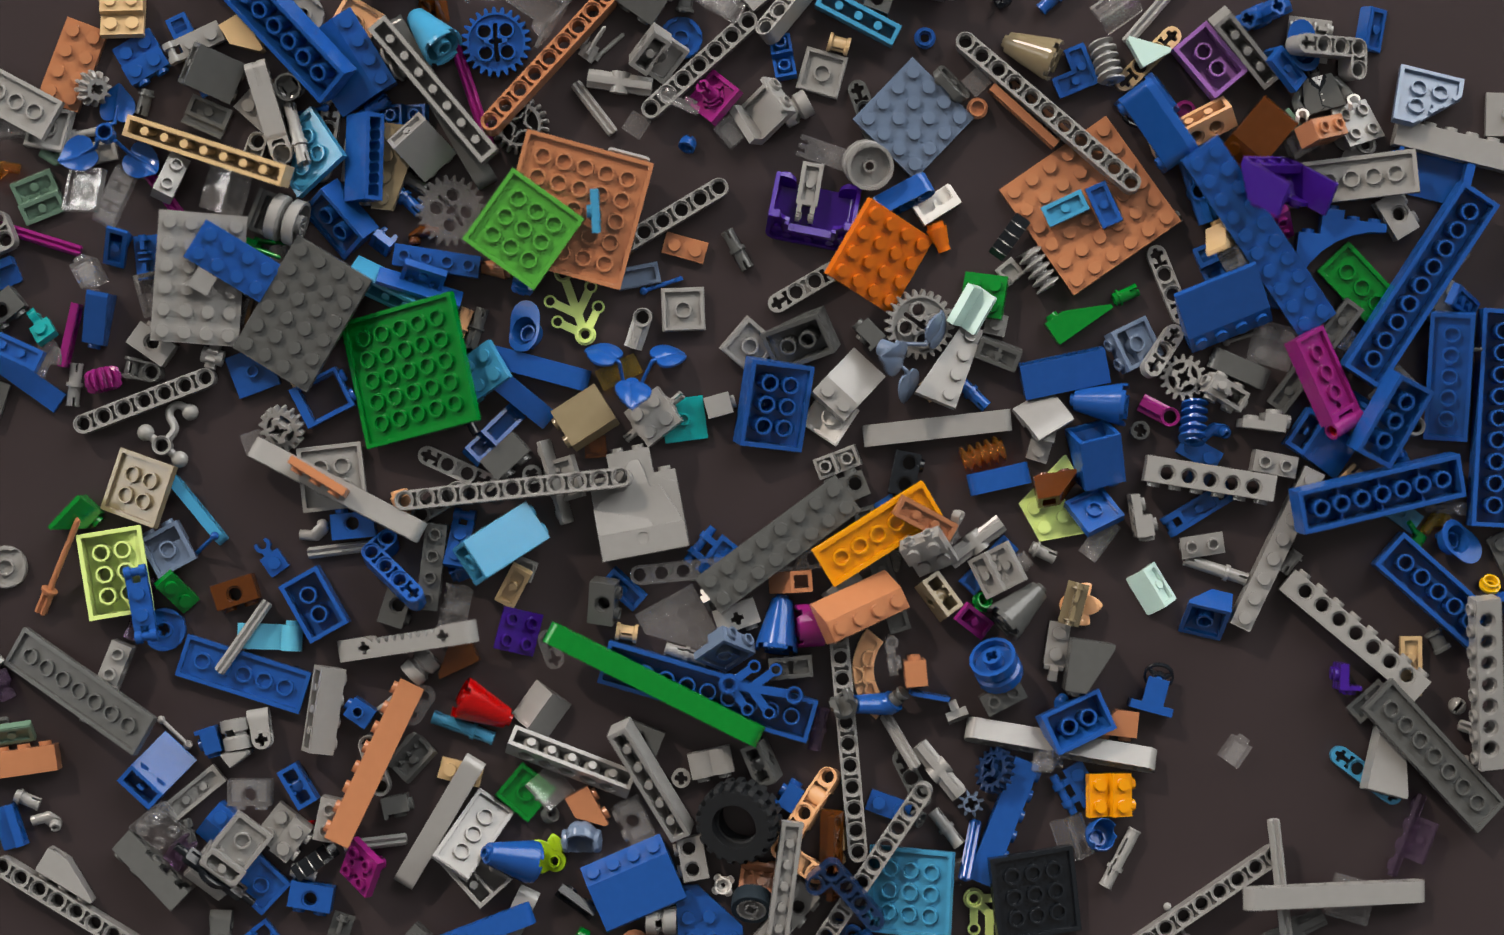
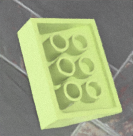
[76,525,155,621]

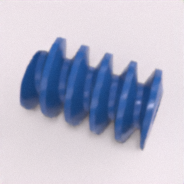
[1178,398,1209,447]

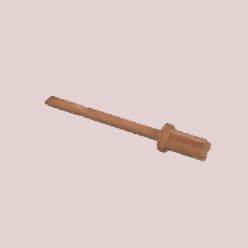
[34,517,81,616]

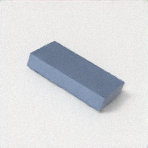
[619,261,662,291]

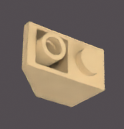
[218,14,267,54]

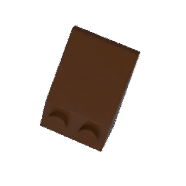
[1223,95,1298,168]

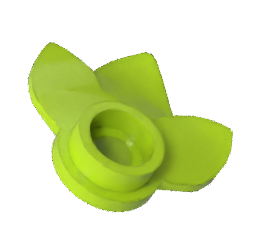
[535,833,567,874]

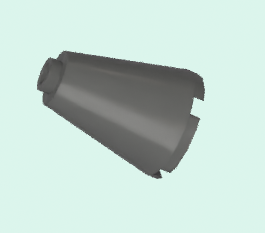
[987,582,1047,640]

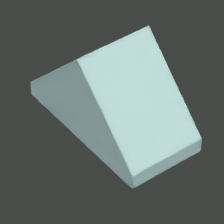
[1126,36,1171,69]

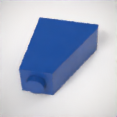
[82,290,117,350]

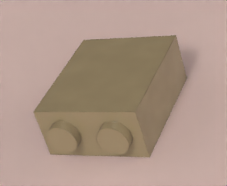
[550,384,620,452]

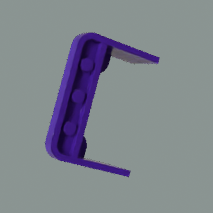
[1240,156,1339,217]

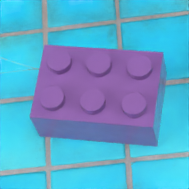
[1170,21,1248,101]

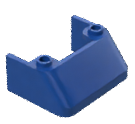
[1114,77,1198,174]

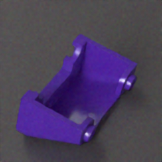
[765,171,862,251]

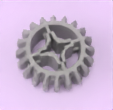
[491,99,550,155]

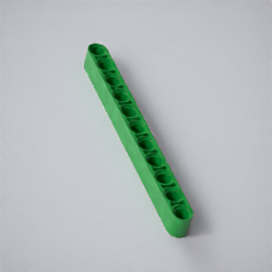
[543,621,766,747]

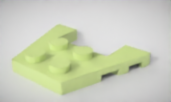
[1018,454,1085,542]

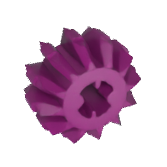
[84,366,122,394]

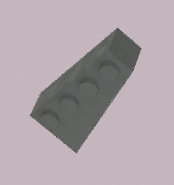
[112,827,197,911]

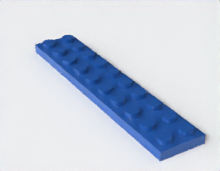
[1180,135,1337,336]

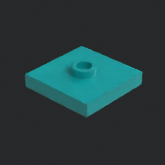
[664,395,708,444]

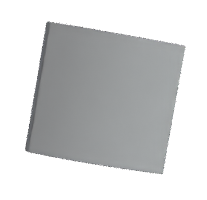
[1012,395,1074,443]
[967,540,1028,600]

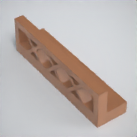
[988,81,1069,150]

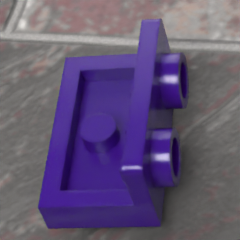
[1329,661,1362,695]

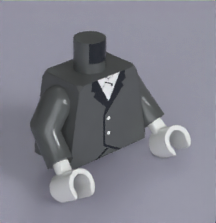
[1291,66,1361,123]

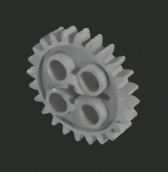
[884,289,954,360]

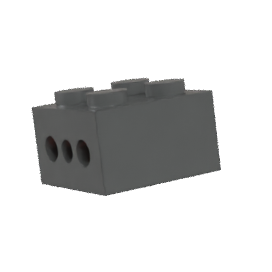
[480,432,532,480]

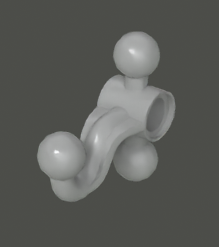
[137,401,199,468]

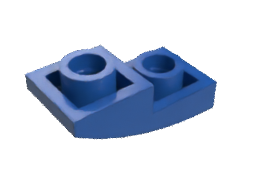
[770,33,797,81]
[382,104,429,124]

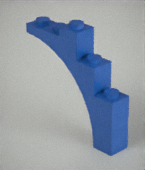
[1266,205,1387,310]

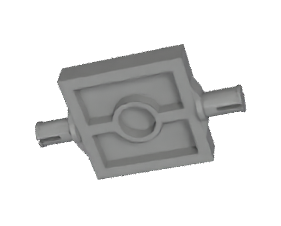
[623,386,685,447]

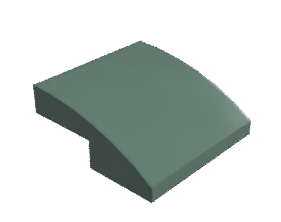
[9,168,67,226]

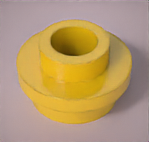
[1478,574,1501,594]

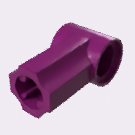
[1136,394,1180,427]

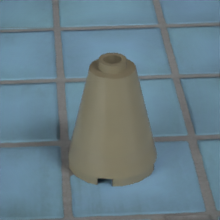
[1001,32,1064,81]

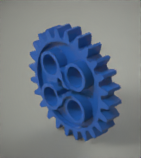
[461,7,532,78]

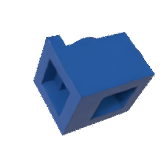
[194,724,224,759]
[774,778,805,813]

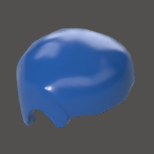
[1085,817,1117,852]

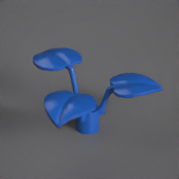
[58,83,159,178]
[584,343,687,411]

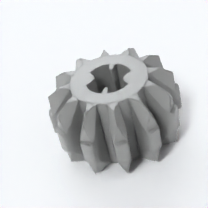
[74,69,112,107]

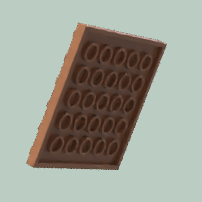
[999,116,1181,296]
[516,129,654,290]

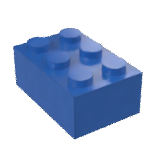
[279,565,351,644]

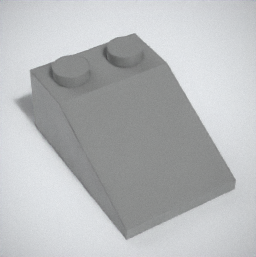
[811,348,886,424]

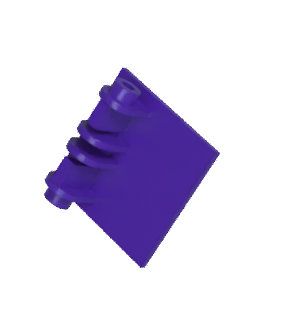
[493,606,544,657]

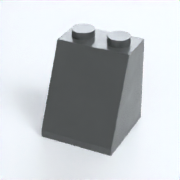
[1061,637,1116,697]

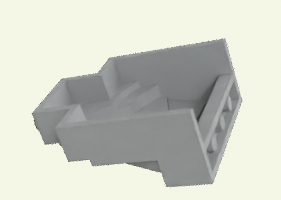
[591,443,690,562]

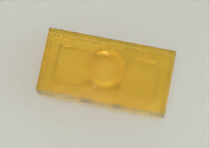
[595,353,643,391]

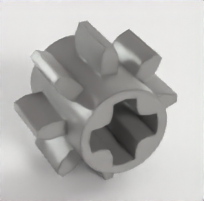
[200,345,226,370]

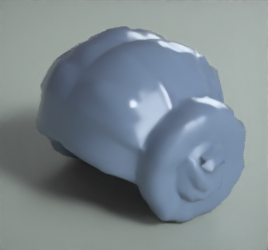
[560,821,603,853]

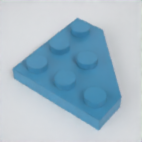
[290,106,347,198]

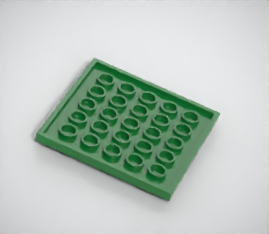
[342,291,481,449]

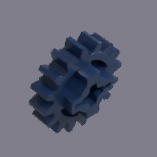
[975,746,1016,795]

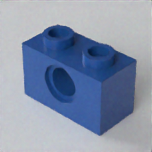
[329,509,378,541]
[287,878,337,916]

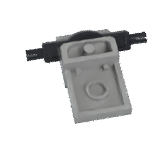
[173,809,273,906]

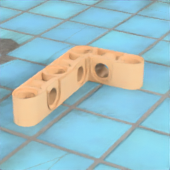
[771,767,841,884]

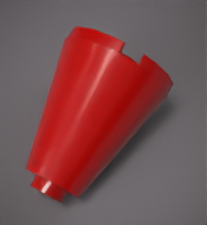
[451,677,514,728]

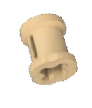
[826,32,852,56]
[615,622,639,644]

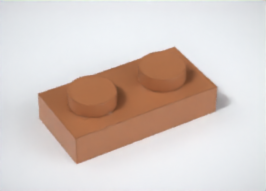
[661,232,709,264]

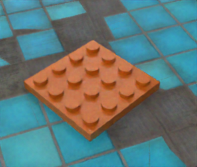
[824,197,932,312]

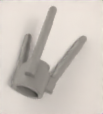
[578,11,625,64]

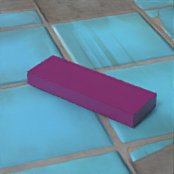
[57,302,84,368]

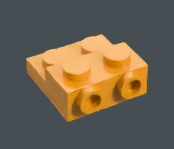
[1085,772,1136,818]

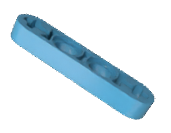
[172,474,229,546]
[1329,745,1401,805]

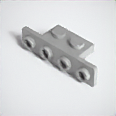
[537,439,586,525]

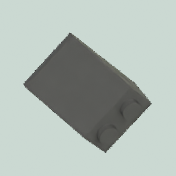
[760,306,841,364]

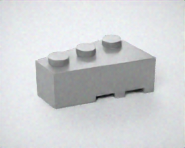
[440,861,513,909]

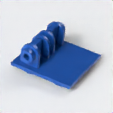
[133,234,157,280]

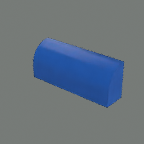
[344,111,385,202]
[1018,346,1111,400]

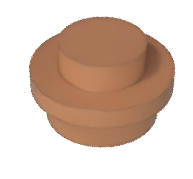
[966,98,988,120]

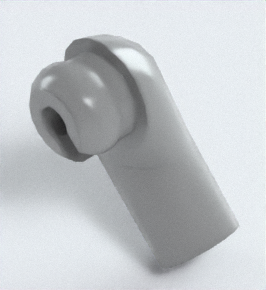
[299,519,329,541]
[30,811,63,832]

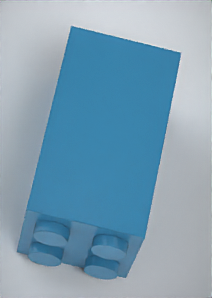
[452,501,550,586]

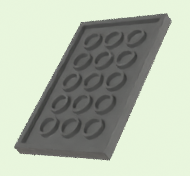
[233,235,373,392]

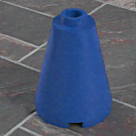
[1069,383,1130,426]
[755,594,798,655]
[481,840,544,883]

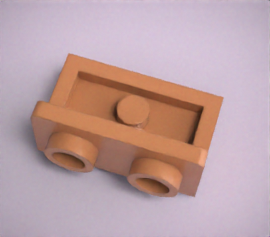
[738,860,776,892]

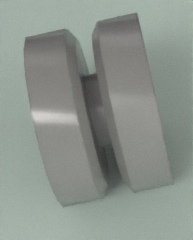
[842,139,894,191]
[263,193,311,246]

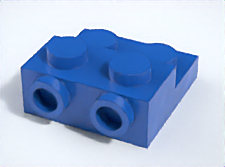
[112,27,171,88]

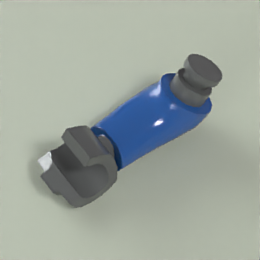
[829,686,910,719]

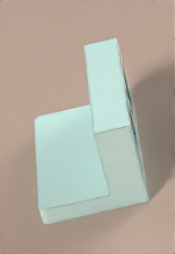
[946,283,997,335]
[1126,562,1177,615]

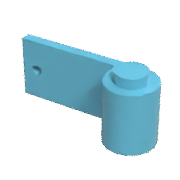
[237,620,303,652]

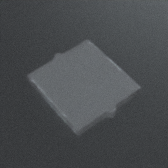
[525,768,574,812]

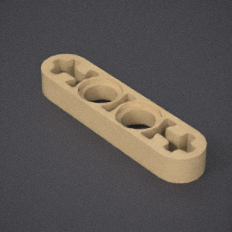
[1115,26,1182,92]

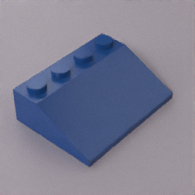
[319,7,398,118]
[1173,261,1273,353]
[733,356,815,452]
[580,833,687,933]

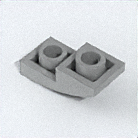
[812,444,863,480]

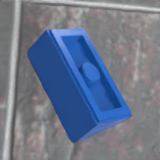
[1355,6,1387,54]

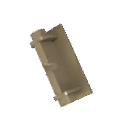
[1058,580,1090,628]

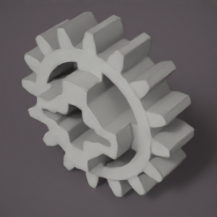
[1158,354,1205,401]
[259,404,306,451]

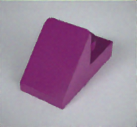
[953,602,994,640]

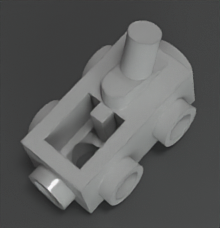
[1199,370,1251,414]

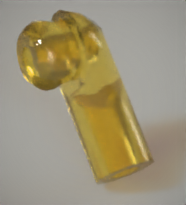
[1420,512,1452,536]

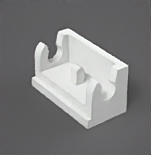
[912,184,962,227]

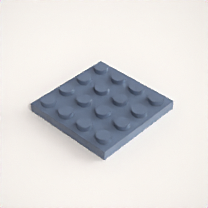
[852,57,974,177]

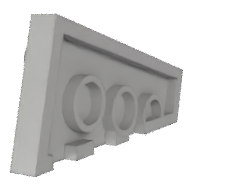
[914,327,984,410]

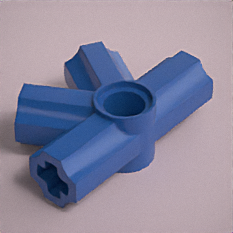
[1235,0,1293,32]
[1178,163,1217,226]

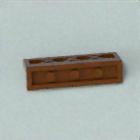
[819,809,844,902]

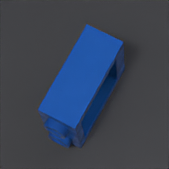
[288,366,357,429]

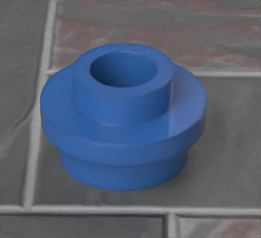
[914,27,936,49]

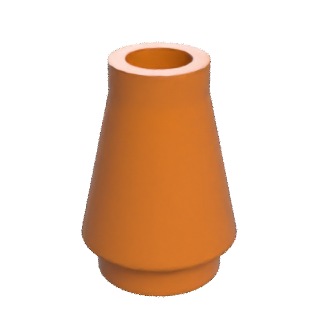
[926,219,951,253]

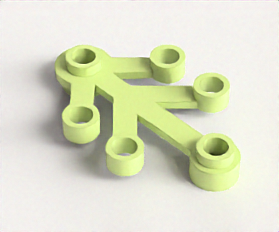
[544,272,605,346]
[963,887,995,935]

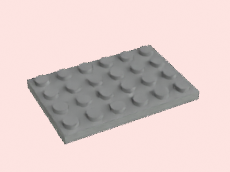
[150,209,248,347]

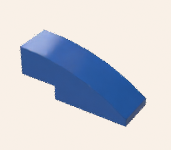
[495,377,553,429]
[462,403,526,467]

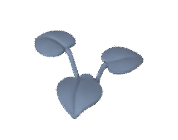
[876,310,946,404]

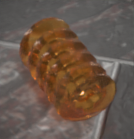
[959,436,1007,472]

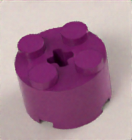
[794,604,826,648]

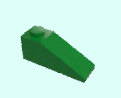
[1043,304,1113,345]

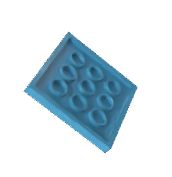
[866,844,955,935]

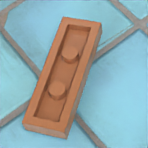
[287,455,350,499]
[891,494,959,542]

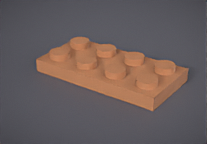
[40,16,107,113]

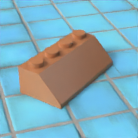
[809,570,910,644]

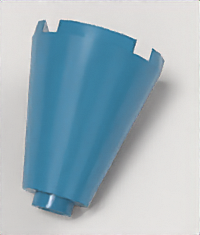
[407,8,462,66]

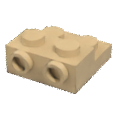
[99,0,147,39]

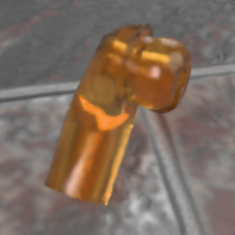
[0,161,21,180]

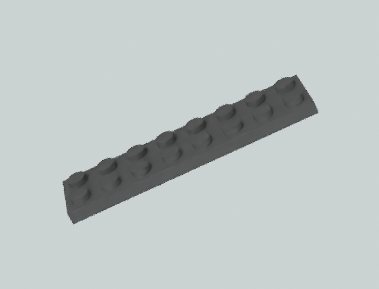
[695,475,861,614]
[3,627,158,756]
[1360,678,1504,833]

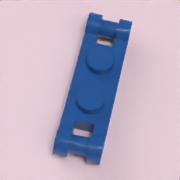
[1159,480,1233,538]
[123,563,159,645]

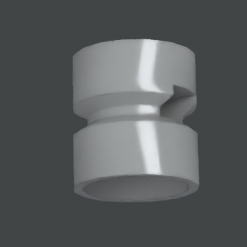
[785,89,815,128]
[400,650,441,687]
[219,716,252,752]
[645,906,677,935]

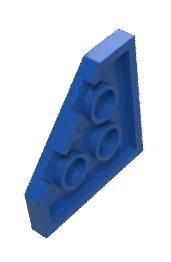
[676,884,743,935]

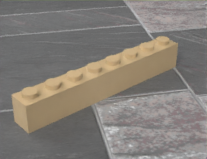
[122,114,295,188]

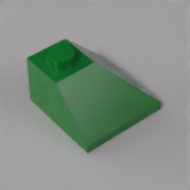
[48,495,106,530]

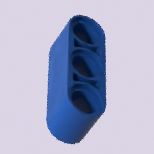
[872,172,935,215]
[966,461,1032,496]

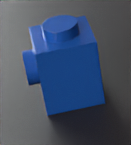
[343,695,378,729]

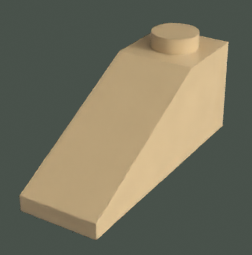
[1205,219,1236,256]

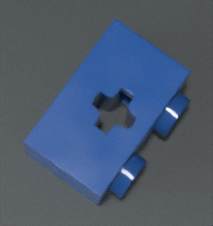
[276,760,320,811]

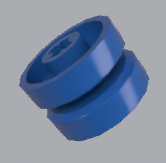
[969,637,1023,694]

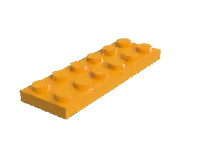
[811,480,943,587]

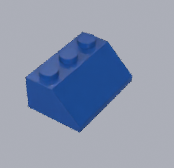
[309,178,380,260]
[1035,688,1117,756]

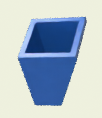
[1065,420,1126,492]

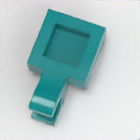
[26,308,59,347]

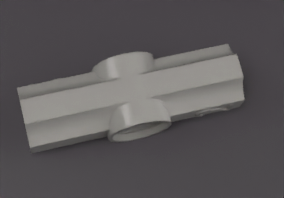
[586,69,654,97]
[952,515,1007,569]
[913,738,967,801]

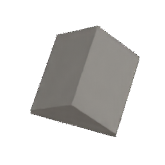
[512,679,572,737]

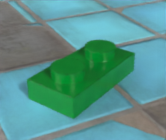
[154,569,200,614]

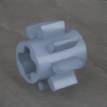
[958,790,984,817]

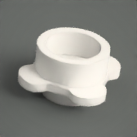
[712,873,735,897]

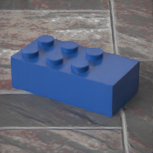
[1346,368,1435,469]

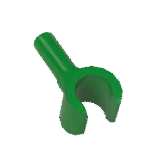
[1407,520,1427,547]

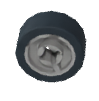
[731,884,771,923]

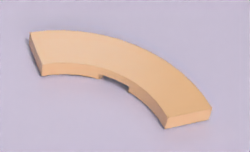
[852,628,884,719]

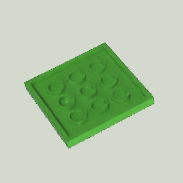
[462,168,584,290]

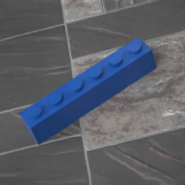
[971,755,1042,887]

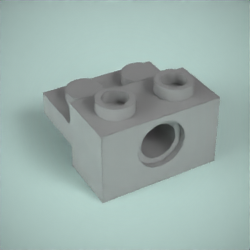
[629,22,689,84]

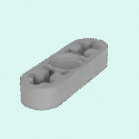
[1140,324,1184,378]

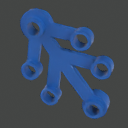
[718,659,803,720]

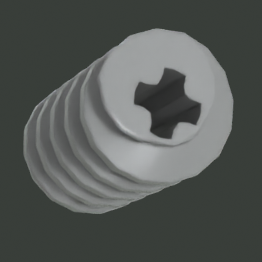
[1089,37,1125,86]
[1016,246,1059,295]

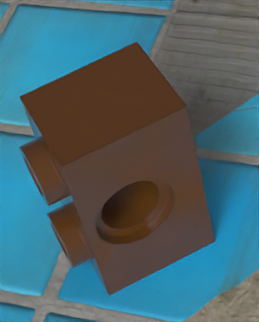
[210,573,262,613]

